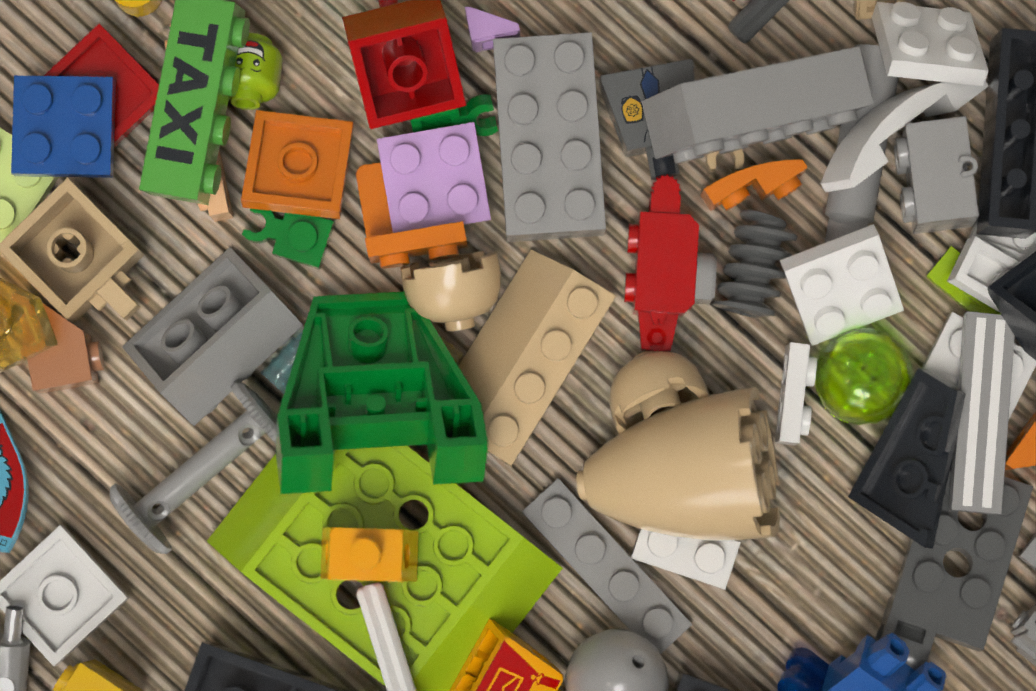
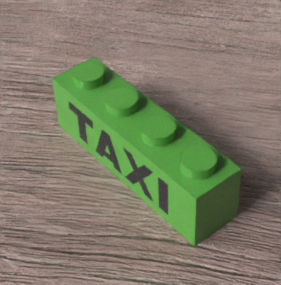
[139,0,250,205]

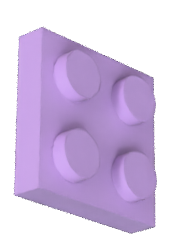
[377,122,491,233]

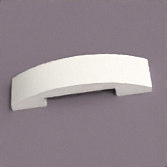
[821,80,989,192]

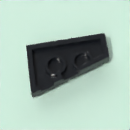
[848,368,966,549]

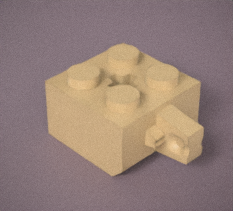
[0,178,145,323]

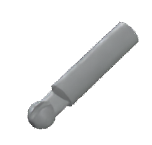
[825,44,899,243]

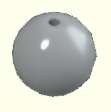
[565,629,669,691]

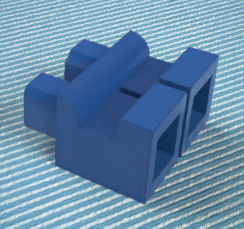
[822,633,946,691]

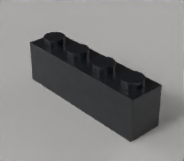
[976,28,1036,239]

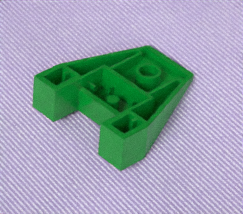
[276,292,488,494]

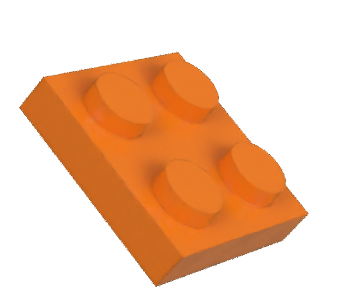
[241,110,354,219]

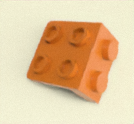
[356,162,468,269]

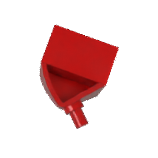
[342,0,466,129]

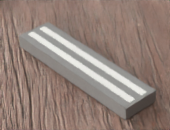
[949,311,1015,515]

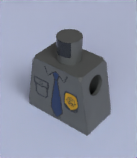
[599,59,694,180]

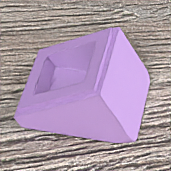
[465,7,520,52]

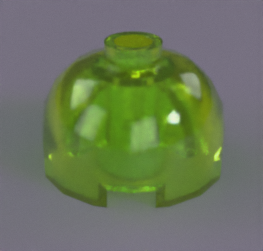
[815,327,913,426]

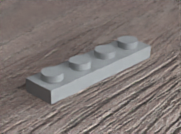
[522,479,692,654]

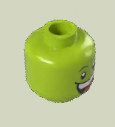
[229,33,283,110]

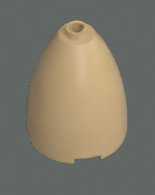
[576,387,780,540]

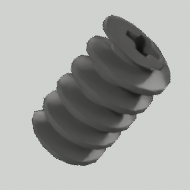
[713,209,798,318]

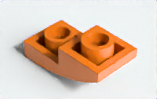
[700,160,808,211]

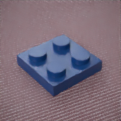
[11,75,116,178]

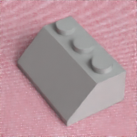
[122,247,303,426]

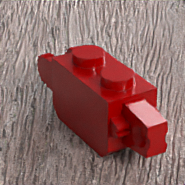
[624,174,699,352]

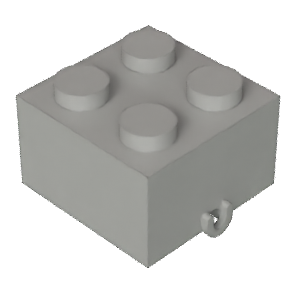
[894,116,979,234]

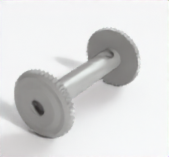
[109,383,277,554]

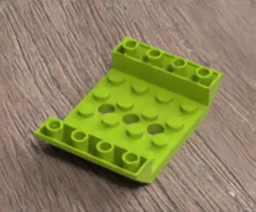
[207,446,563,691]

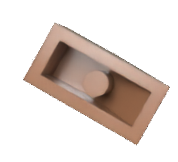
[16,291,104,394]

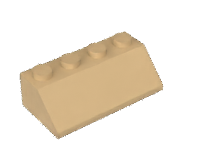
[458,250,616,468]

